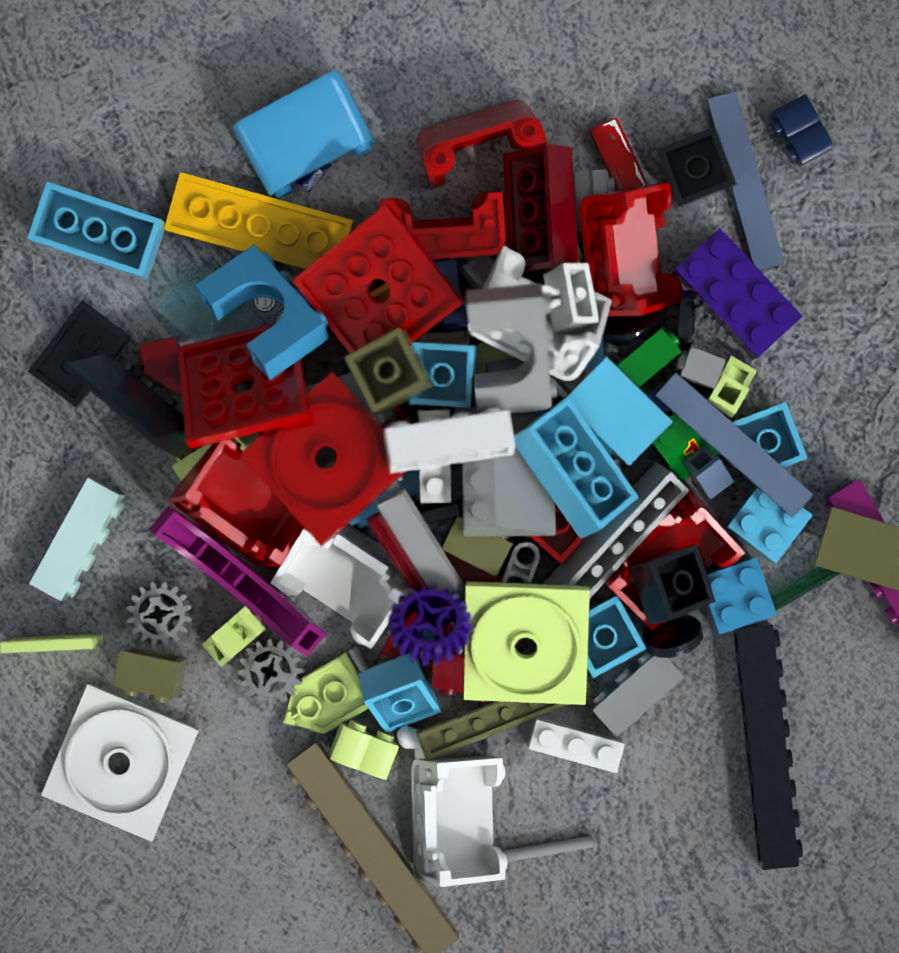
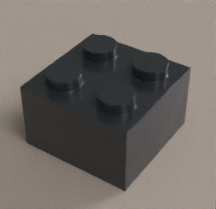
[658,127,738,207]
[629,544,716,624]

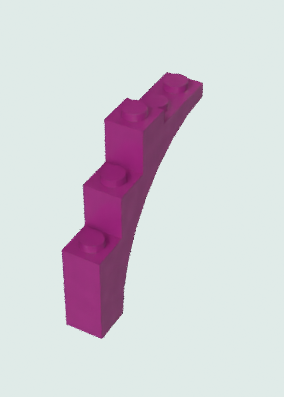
[149,506,327,657]

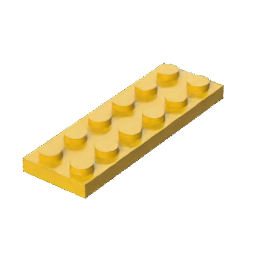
[164,172,354,270]

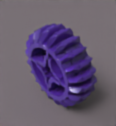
[388,584,472,666]

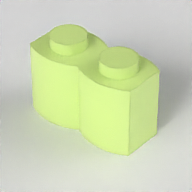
[328,720,399,780]

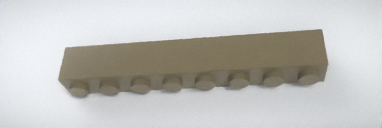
[286,740,459,953]

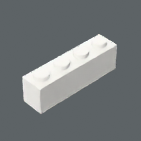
[384,408,516,473]

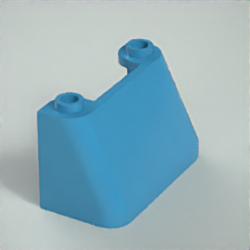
[232,70,375,199]

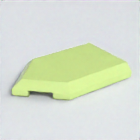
[283,652,369,734]

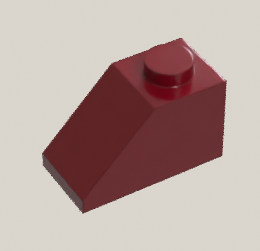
[136,337,182,397]
[432,651,465,695]

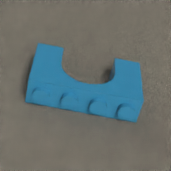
[195,245,329,380]

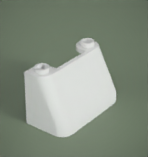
[468,246,612,381]
[271,524,410,649]
[411,756,508,887]

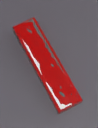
[589,117,667,231]

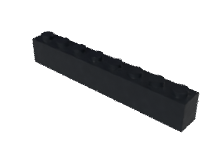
[733,623,803,870]

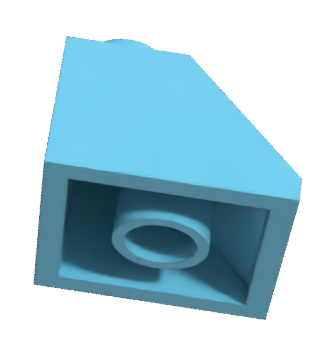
[358,653,441,733]

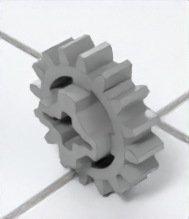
[127,581,193,647]
[238,639,305,705]

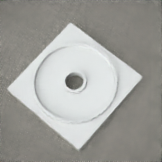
[41,683,199,842]

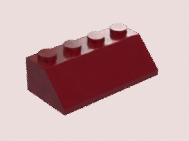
[503,144,578,274]

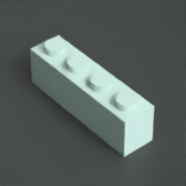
[29,478,124,601]

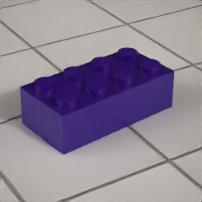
[672,228,802,360]

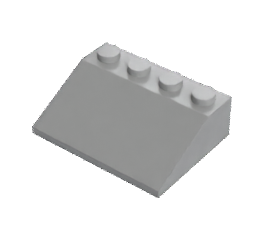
[462,408,556,536]

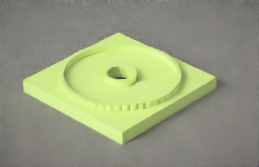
[464,582,590,705]

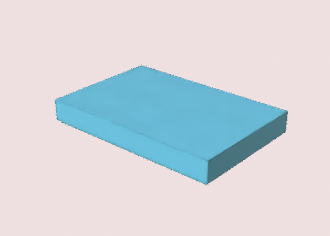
[568,357,673,465]

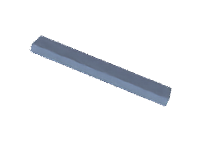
[706,91,784,271]
[655,373,813,517]

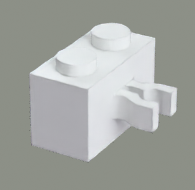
[542,263,599,334]

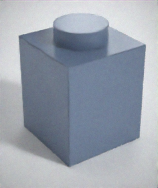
[682,444,734,500]

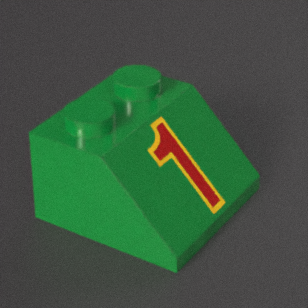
[650,413,719,482]

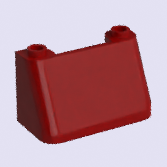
[416,100,547,190]
[579,182,683,316]
[379,191,506,259]
[168,438,304,567]
[606,486,745,631]

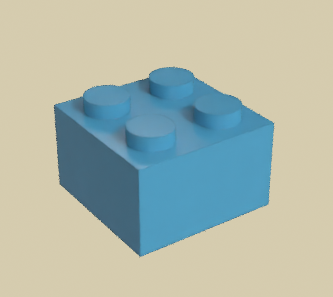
[706,557,777,635]

